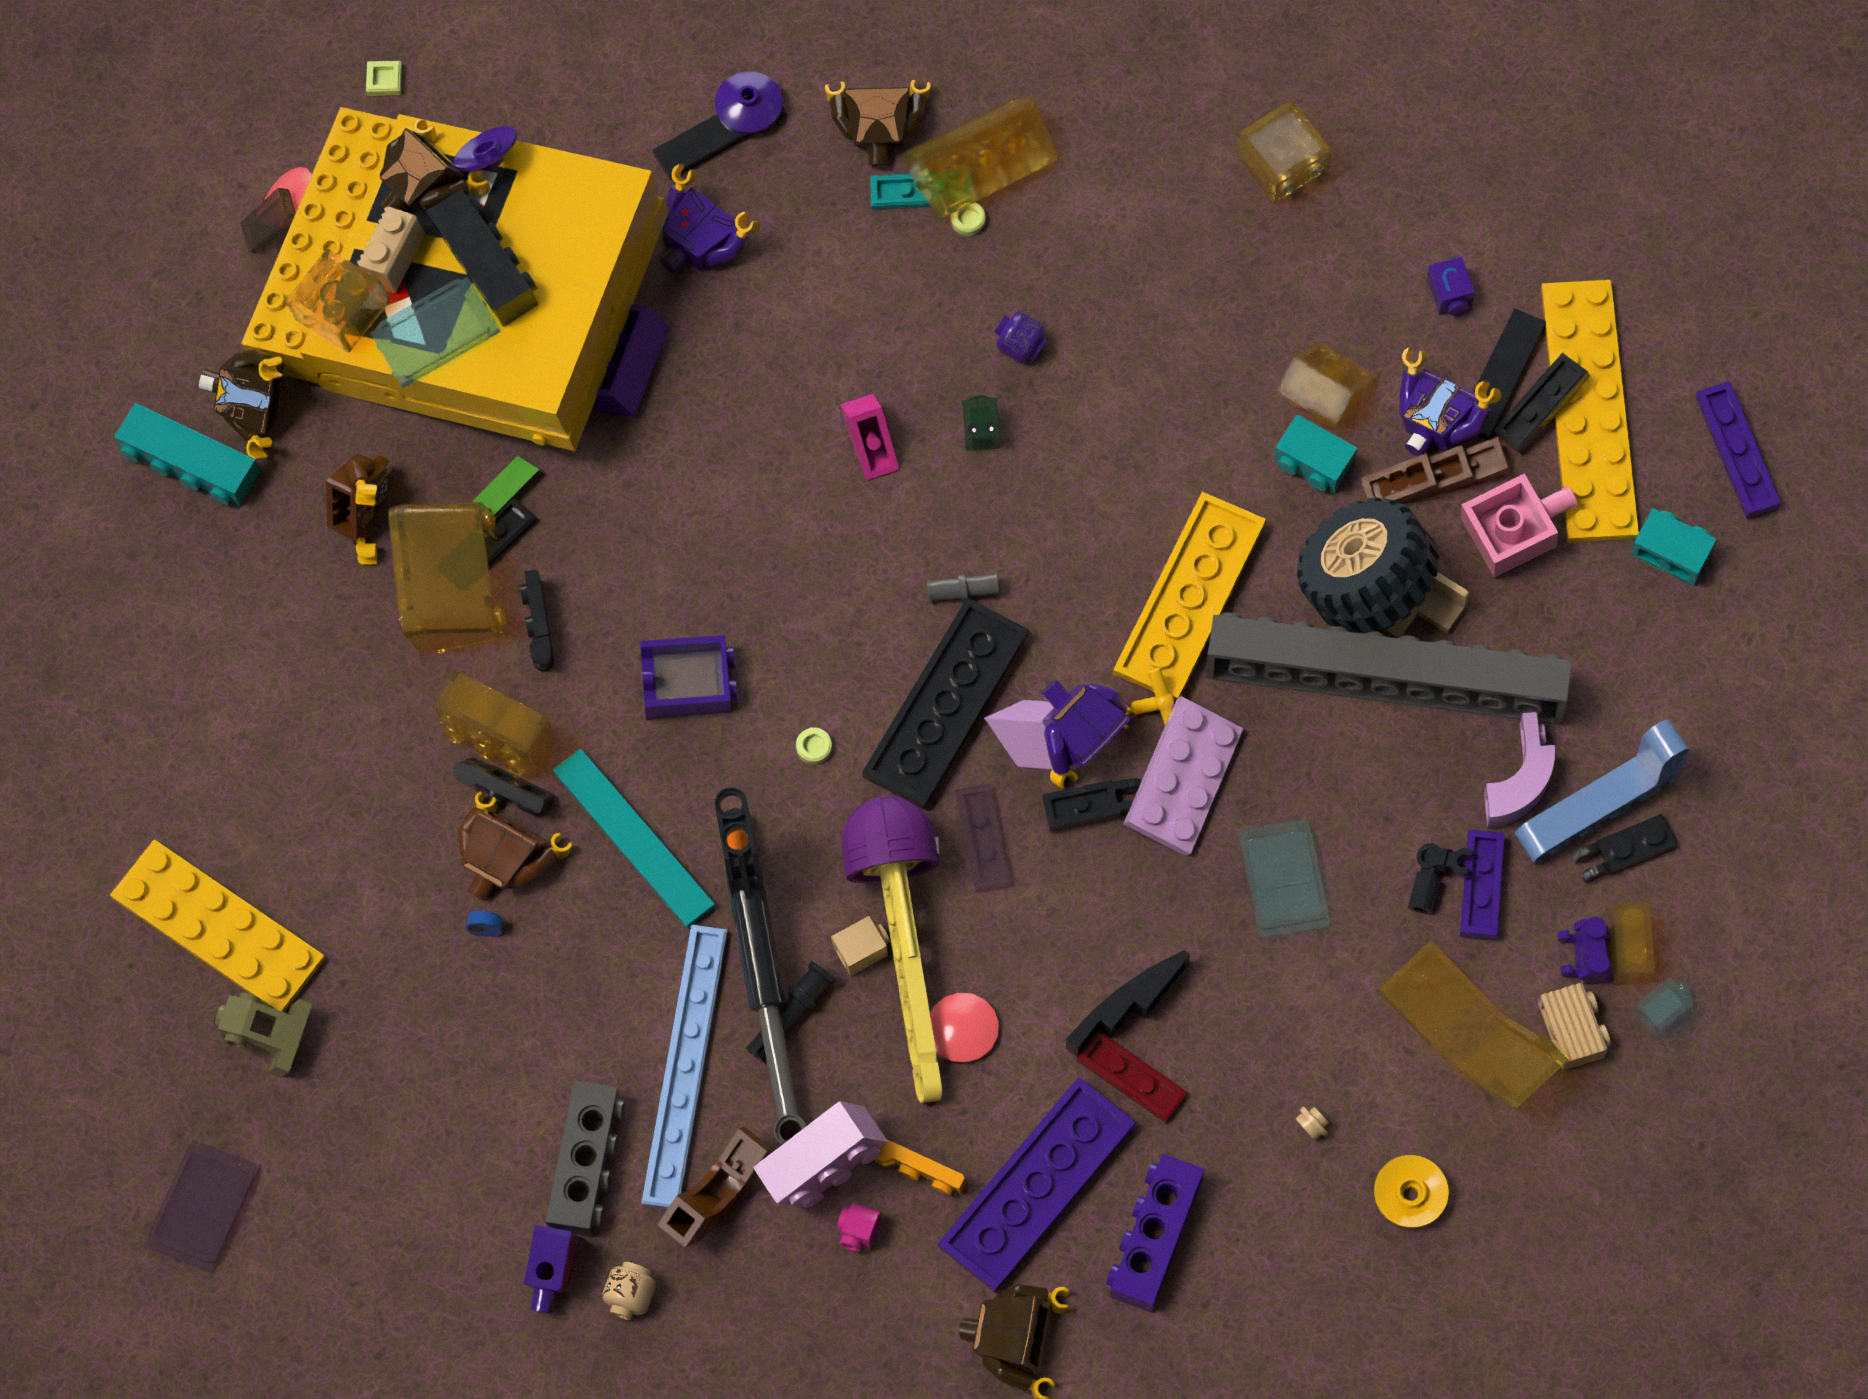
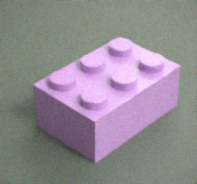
[753,1101,888,1208]

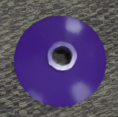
[715,72,783,134]
[454,126,517,172]

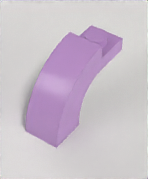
[1484,712,1555,828]

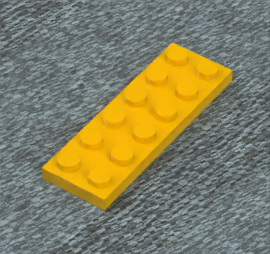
[1113,492,1266,702]
[110,839,326,1012]

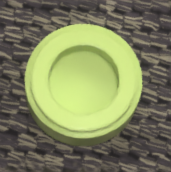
[951,201,985,236]
[796,728,832,764]

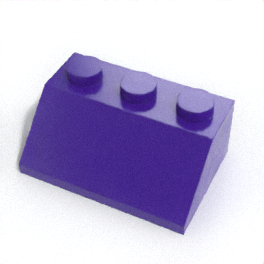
[592,305,669,417]

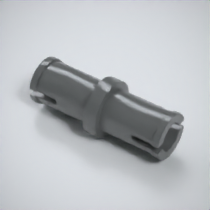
[927,572,1000,603]

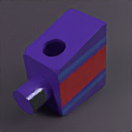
[524,1225,581,1314]

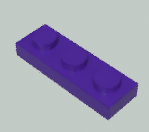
[1460,829,1504,940]

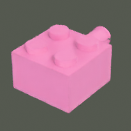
[1461,473,1577,578]

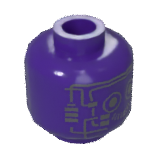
[994,311,1048,363]

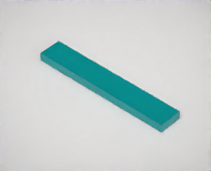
[553,749,715,929]

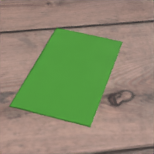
[472,456,539,515]

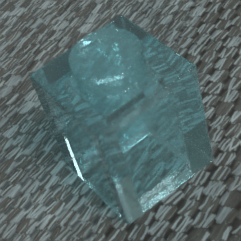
[1633,977,1694,1040]

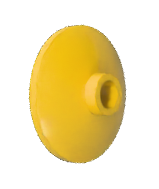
[1374,1155,1449,1228]

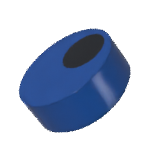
[466,910,503,937]

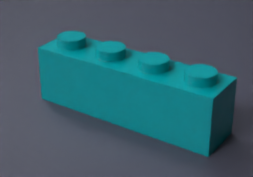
[114,403,260,506]

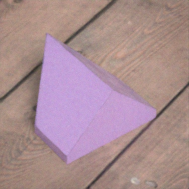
[984,700,1054,771]

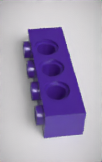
[1106,1153,1204,1313]

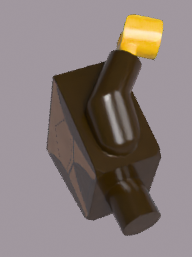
[825,80,931,165]
[380,119,490,212]

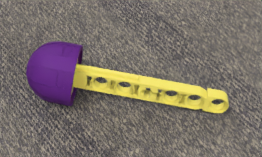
[841,796,942,1103]

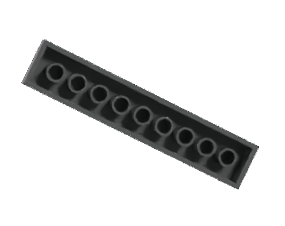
[1206,613,1572,725]

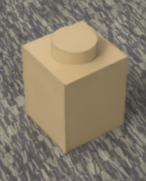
[831,916,890,976]

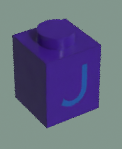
[1427,256,1475,316]

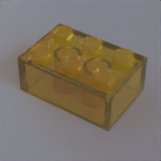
[434,670,555,777]

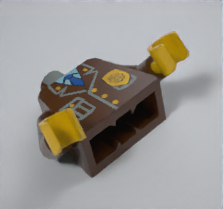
[326,454,393,565]

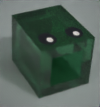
[962,395,1000,451]

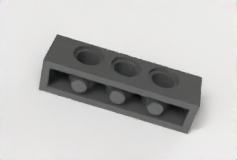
[546,1080,625,1237]

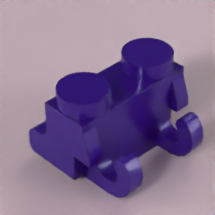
[1558,917,1613,984]

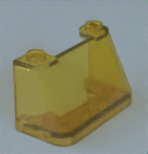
[389,502,506,655]

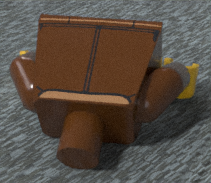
[458,792,572,901]

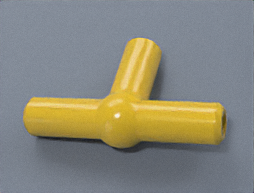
[1131,667,1175,725]

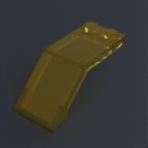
[1377,941,1569,1110]

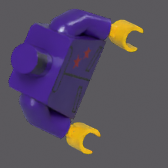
[660,164,761,273]

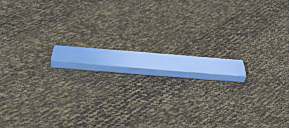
[641,925,728,1209]

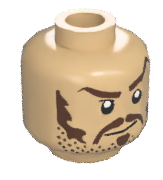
[602,1262,656,1320]

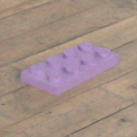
[1124,696,1243,856]

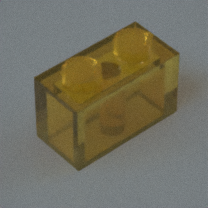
[1609,903,1655,986]

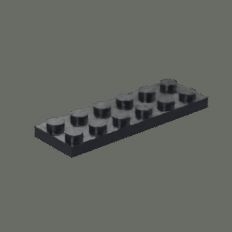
[862,598,1029,810]

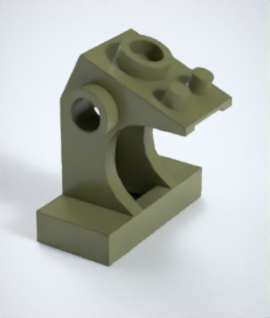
[215,993,312,1077]

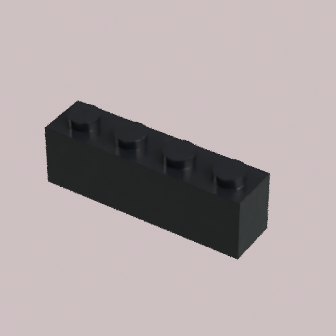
[426,189,538,327]

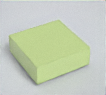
[366,61,402,96]

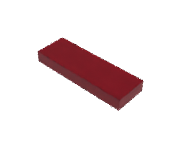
[1077,1030,1187,1123]

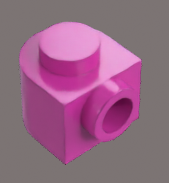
[837,1203,882,1252]

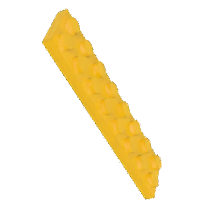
[1541,280,1639,543]

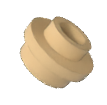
[1296,1106,1329,1140]

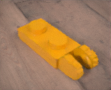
[874,1140,967,1196]

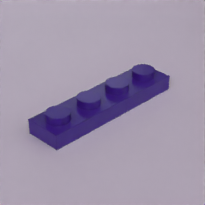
[1695,381,1781,519]

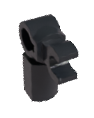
[1408,843,1478,915]

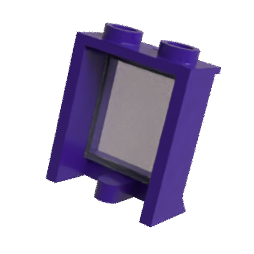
[640,635,737,720]

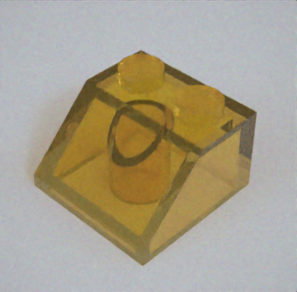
[1277,341,1377,428]

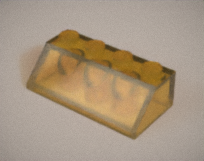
[902,95,1059,219]

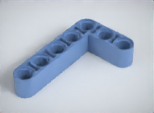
[1514,720,1690,864]

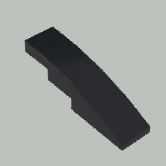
[1066,950,1190,1057]

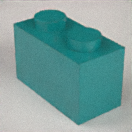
[1274,415,1357,494]
[1630,508,1717,586]

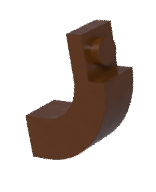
[657,1127,772,1248]

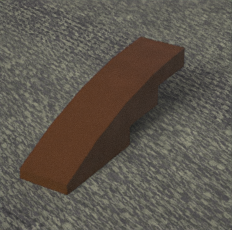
[1361,437,1511,504]

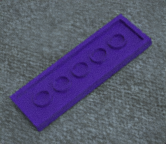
[938,1077,1136,1293]

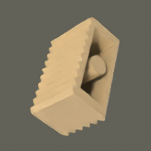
[357,207,425,293]
[1538,983,1611,1071]

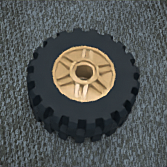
[1297,498,1439,634]

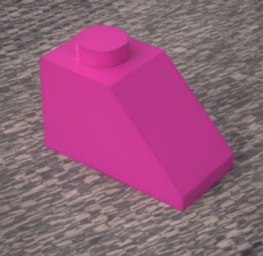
[840,394,899,480]

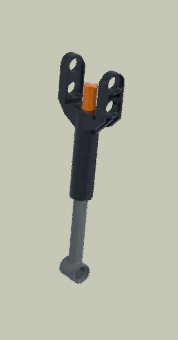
[715,787,806,1147]

